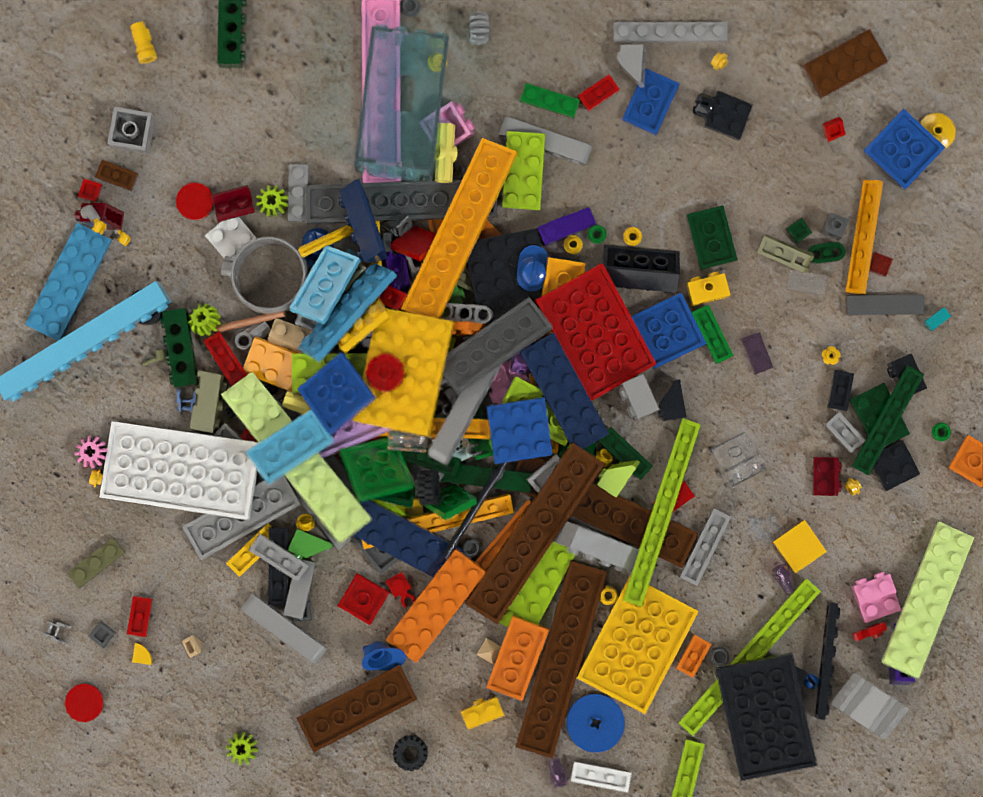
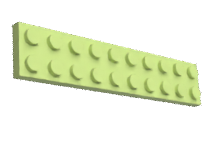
[221,372,371,544]

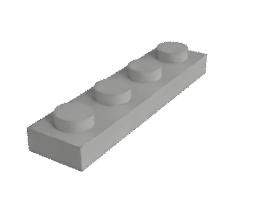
[680,508,731,586]

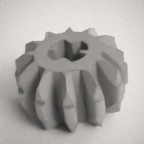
[468,12,489,45]

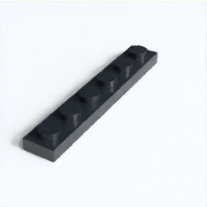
[815,602,840,720]

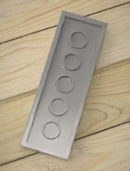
[182,475,302,560]

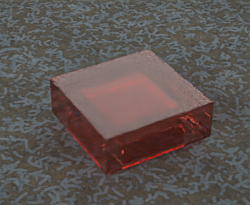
[869,252,893,277]

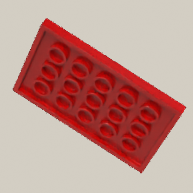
[535,263,656,401]

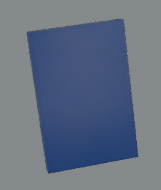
[622,68,680,136]

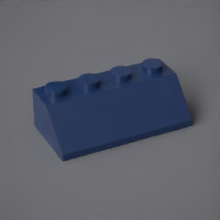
[338,179,388,266]

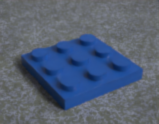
[863,109,946,190]
[631,292,706,369]
[298,352,376,435]
[486,397,552,464]

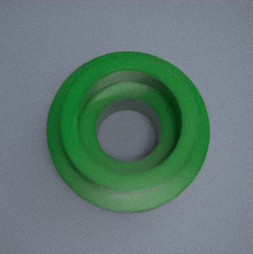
[587,225,607,244]
[931,422,951,442]

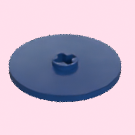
[567,694,625,753]

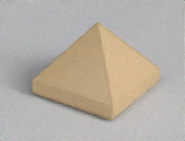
[182,635,202,658]
[477,638,501,664]

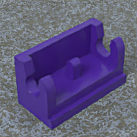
[382,251,410,293]

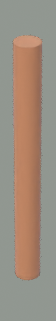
[213,311,286,334]

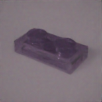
[741,332,774,375]

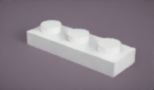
[571,761,632,792]

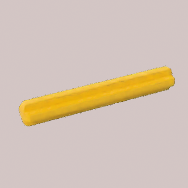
[298,225,354,257]

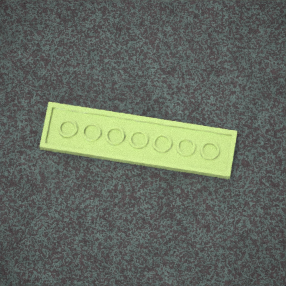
[881,521,974,679]

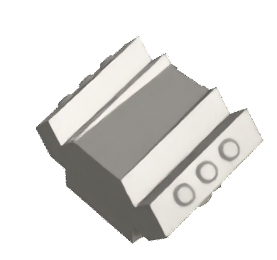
[831,673,909,740]

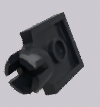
[692,90,753,141]

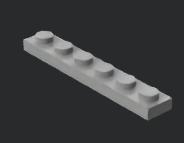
[613,22,728,43]

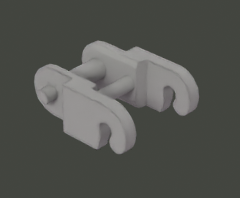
[43,620,72,644]

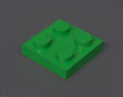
[424,483,477,520]

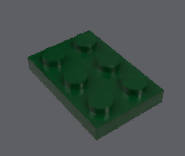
[686,205,738,270]
[849,383,910,446]

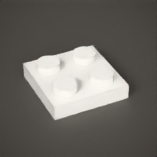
[205,217,257,258]

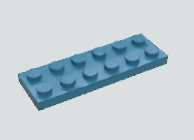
[25,223,112,341]
[297,263,397,362]

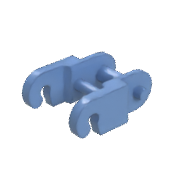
[177,388,197,413]

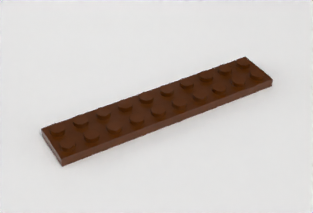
[465,442,605,625]
[515,457,698,568]
[515,561,607,759]

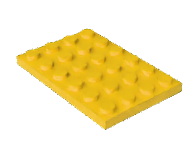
[353,309,454,437]
[577,575,699,714]

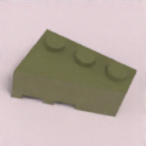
[190,371,228,434]

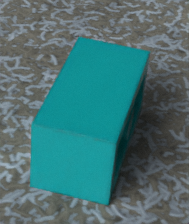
[923,307,952,332]

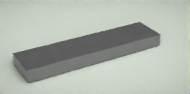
[846,295,924,315]

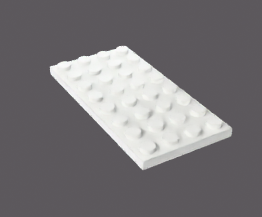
[99,421,259,520]

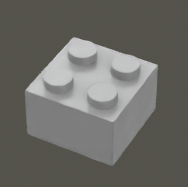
[107,107,156,155]
[618,374,659,421]

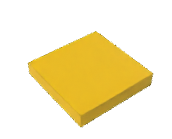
[773,520,827,573]

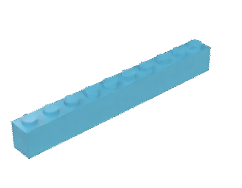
[0,281,172,402]

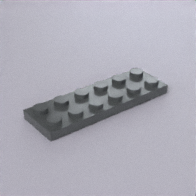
[443,297,552,395]

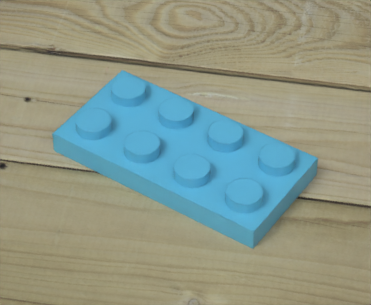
[290,246,360,325]
[246,409,334,485]

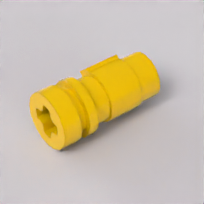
[130,22,157,64]

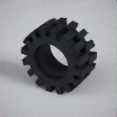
[417,470,441,505]
[393,735,428,772]

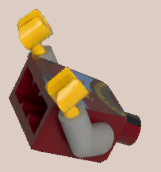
[74,203,131,246]

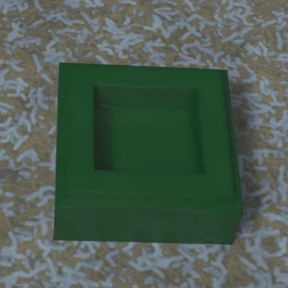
[785,217,813,244]

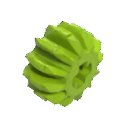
[256,185,288,217]
[188,303,221,337]
[225,732,259,765]

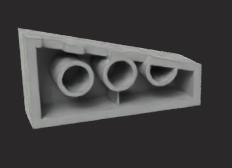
[553,522,639,573]

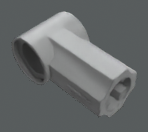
[235,322,271,351]

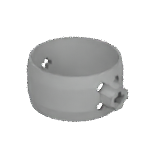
[221,237,309,314]

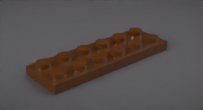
[296,665,418,753]

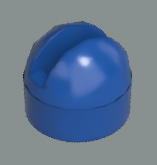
[803,673,819,689]

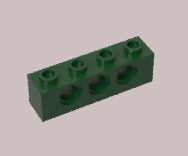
[217,0,247,68]
[160,308,199,389]

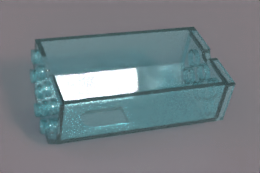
[354,24,449,182]

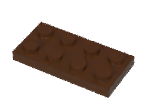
[803,29,888,99]

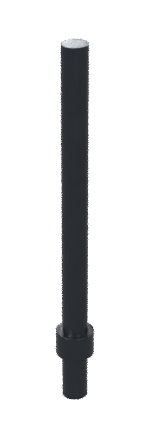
[442,462,509,559]

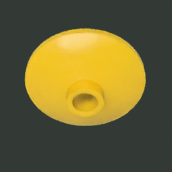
[920,113,956,149]

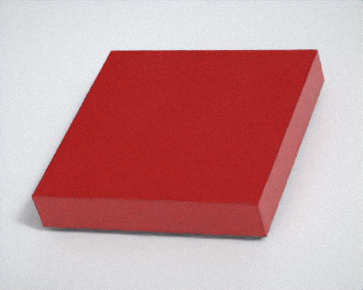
[390,226,436,261]
[337,573,390,625]

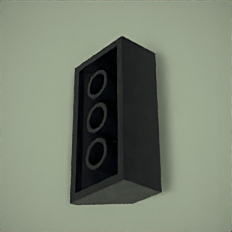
[602,245,680,293]

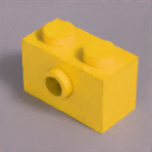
[686,271,731,307]
[461,695,504,730]

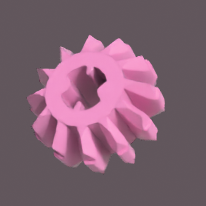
[75,436,107,468]

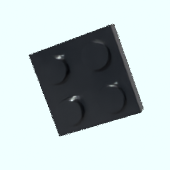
[873,440,920,491]

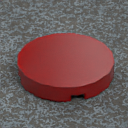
[176,182,214,221]
[365,353,405,393]
[65,683,104,722]

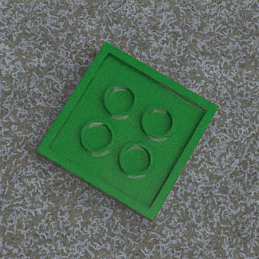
[339,436,415,502]

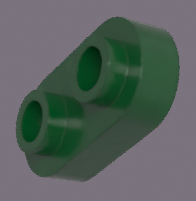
[808,242,846,264]

